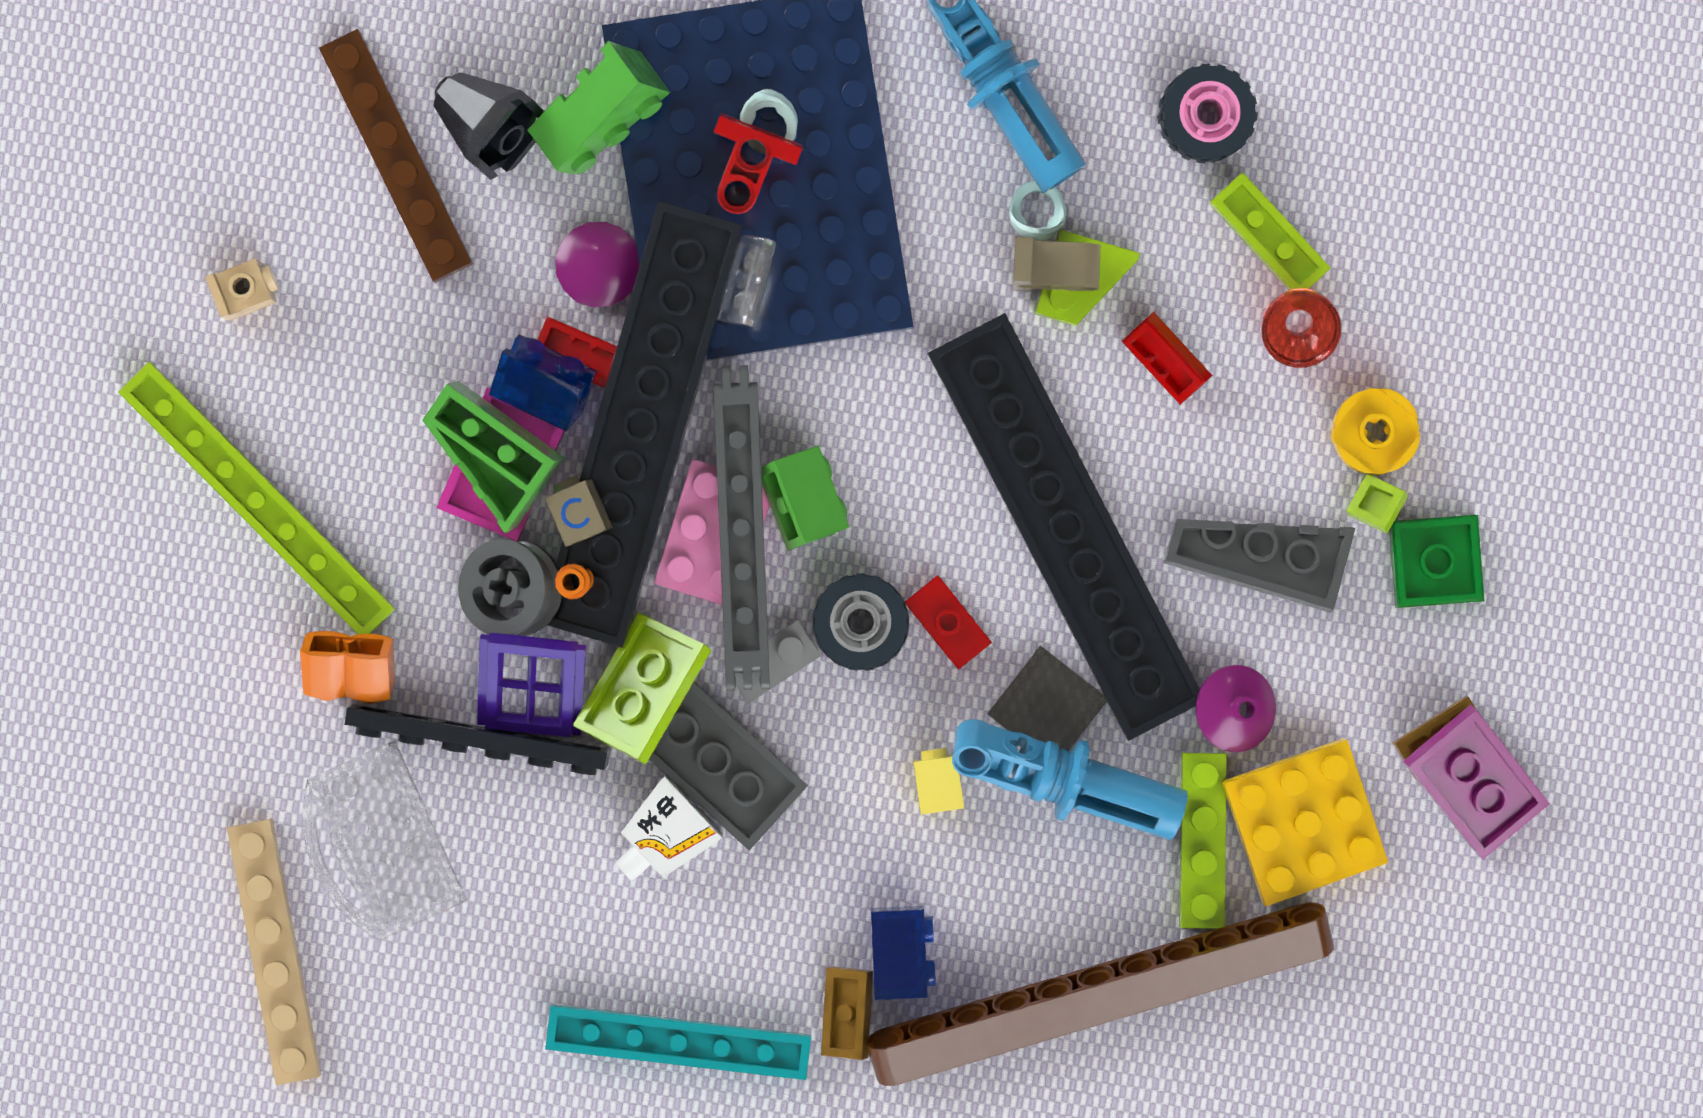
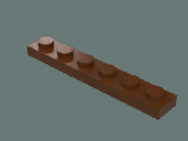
[319,29,473,283]

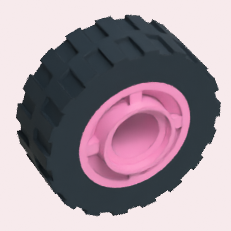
[1157,63,1258,163]

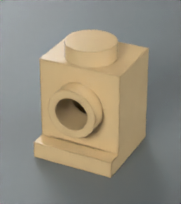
[205,258,279,321]

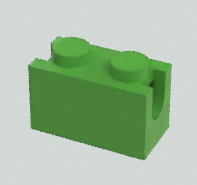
[761,445,850,551]

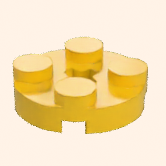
[1330,388,1420,476]

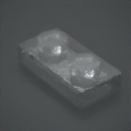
[718,235,776,327]

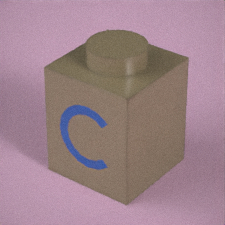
[545,475,613,547]

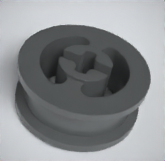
[458,539,562,636]

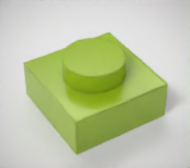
[1346,474,1408,534]

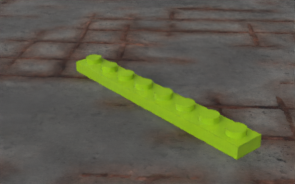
[118,362,396,634]

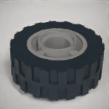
[813,573,909,671]

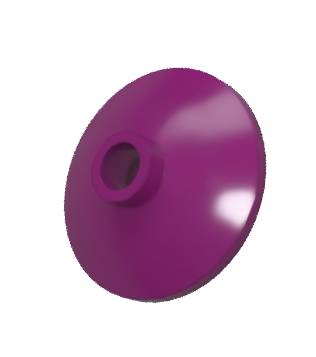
[1196,665,1276,752]

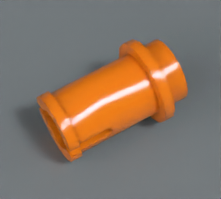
[555,564,594,599]

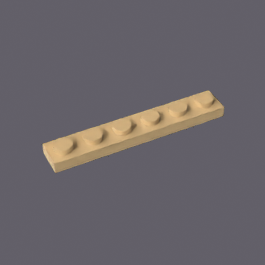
[227,818,322,1086]

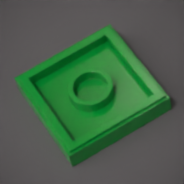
[1389,515,1485,608]

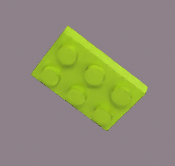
[573,612,712,765]

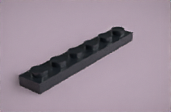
[344,704,611,775]

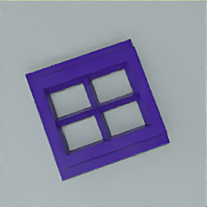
[477,632,586,737]

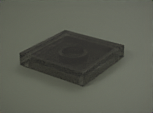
[986,645,1107,751]

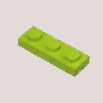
[1209,172,1331,299]

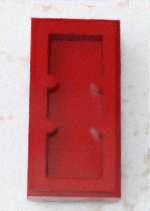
[1122,311,1213,405]
[530,316,617,389]
[905,575,992,670]

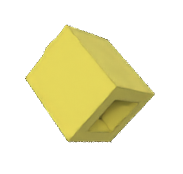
[913,748,964,815]

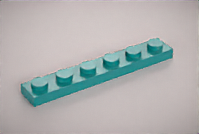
[545,1004,812,1080]

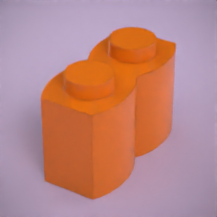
[300,631,395,704]

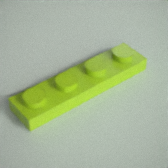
[1179,752,1227,929]

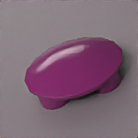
[555,222,640,308]

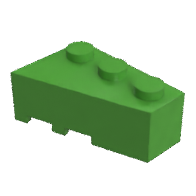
[528,41,671,175]
[422,381,565,534]

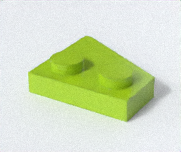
[1035,229,1140,326]

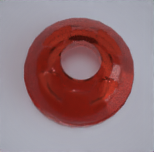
[1261,289,1342,368]

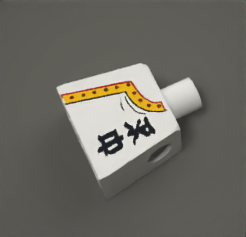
[615,776,723,881]

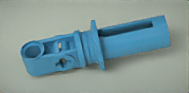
[927,0,1087,193]
[952,719,1187,840]

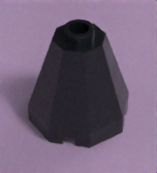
[433,72,544,180]

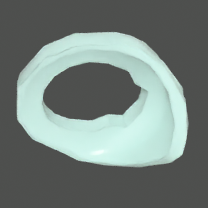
[740,89,798,154]
[1009,181,1066,241]

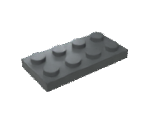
[649,682,808,851]

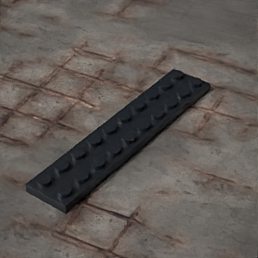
[547,201,744,648]
[927,313,1200,741]

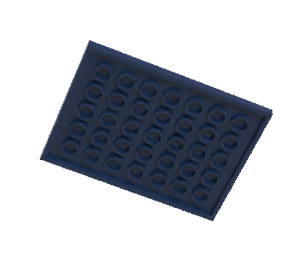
[602,0,914,361]

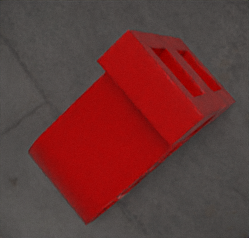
[714,113,803,214]

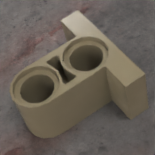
[1013,237,1101,292]

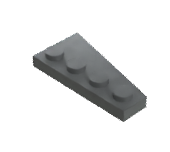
[1163,519,1356,613]

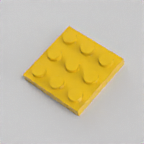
[1221,738,1389,907]

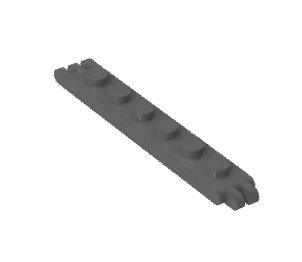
[714,365,770,691]

